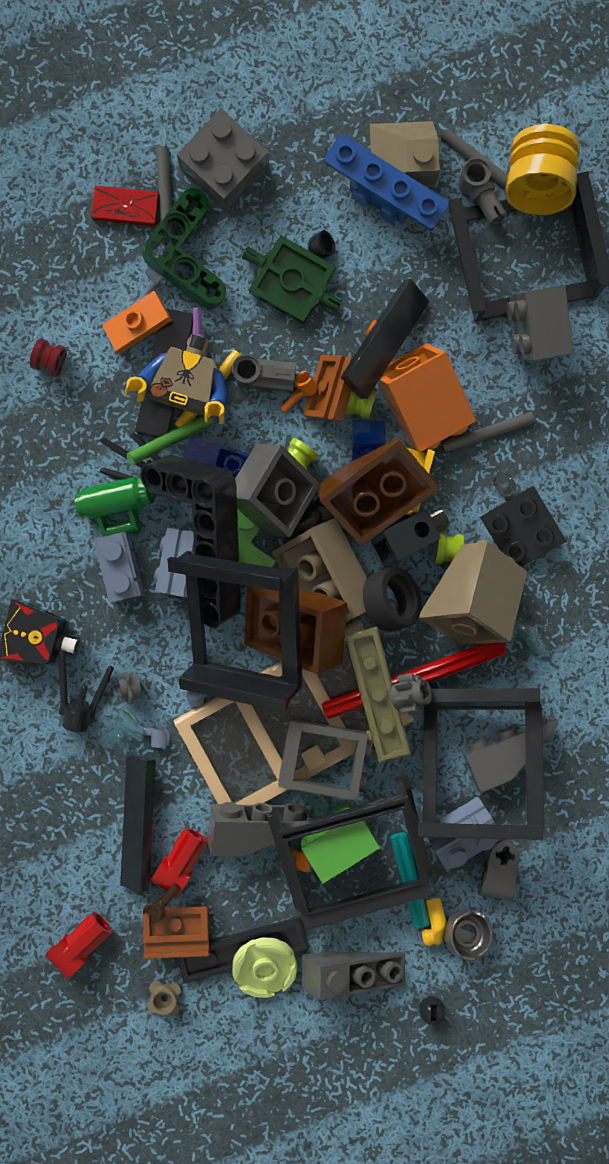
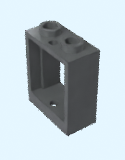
[278,718,372,800]

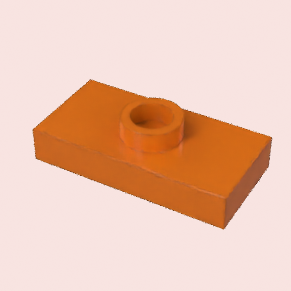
[102,291,172,354]

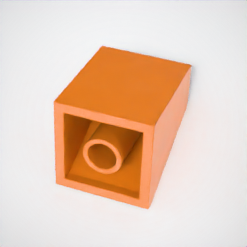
[377,343,476,452]

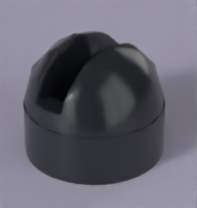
[307,230,336,259]
[419,996,445,1025]

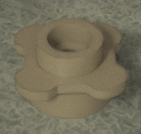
[147,980,181,1015]

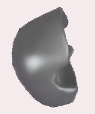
[444,909,493,961]

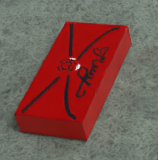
[92,186,159,227]

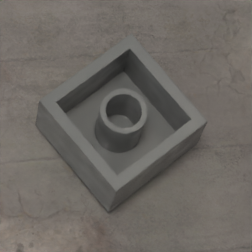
[177,108,270,212]
[506,285,574,360]
[235,443,321,538]

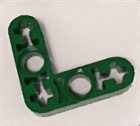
[142,188,226,309]

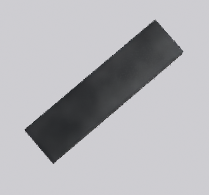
[340,279,430,399]
[135,308,193,438]
[120,756,156,892]
[177,916,308,983]

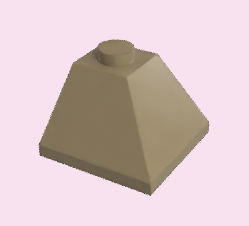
[370,121,440,185]

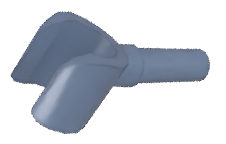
[138,267,166,301]
[126,721,170,748]

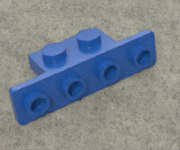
[324,134,449,231]

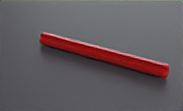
[322,642,506,719]

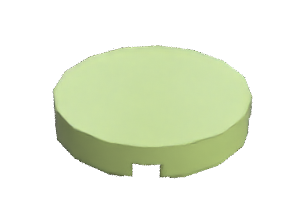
[232,937,298,998]

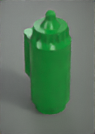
[75,477,155,537]

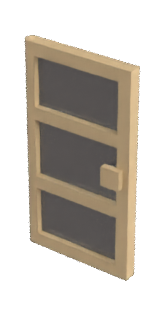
[174,619,414,805]

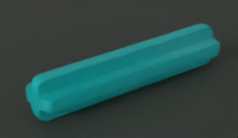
[390,832,430,928]

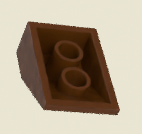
[319,438,440,546]
[244,586,347,675]

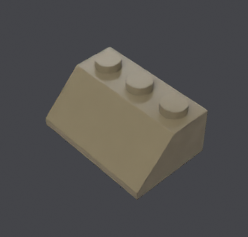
[272,518,367,622]

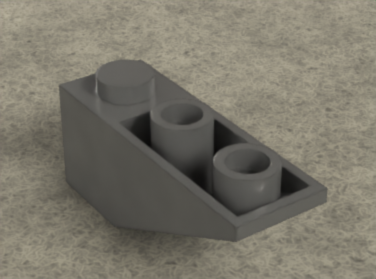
[462,714,559,793]
[207,802,311,857]
[302,951,405,1001]

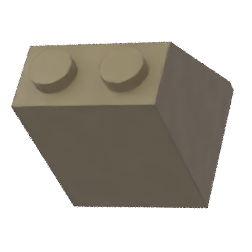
[419,540,527,646]

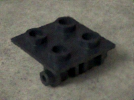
[480,486,567,566]

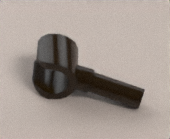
[143,883,181,923]

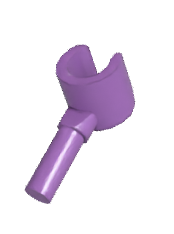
[187,308,207,351]

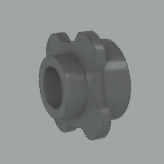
[118,672,141,704]

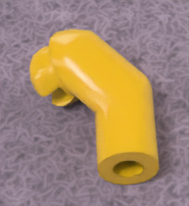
[422,898,447,947]

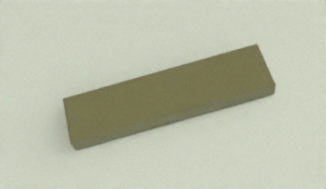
[345,627,411,763]

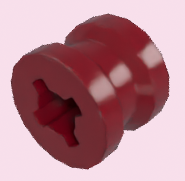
[30,338,67,377]

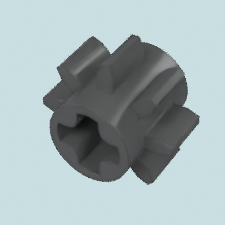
[390,673,432,716]

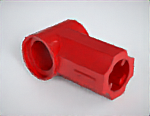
[150,827,208,898]
[45,911,113,979]

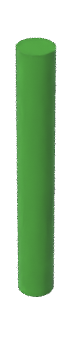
[127,416,214,465]

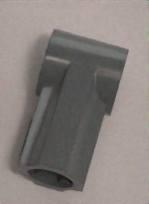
[232,354,297,393]

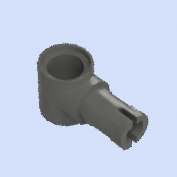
[459,157,507,226]

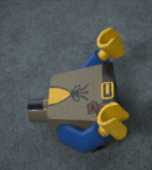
[125,335,228,424]

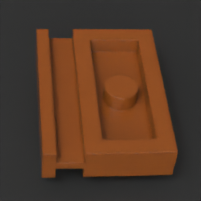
[303,355,354,422]
[143,905,210,959]

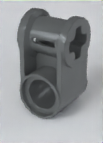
[478,839,520,900]

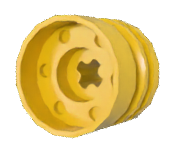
[505,124,580,215]

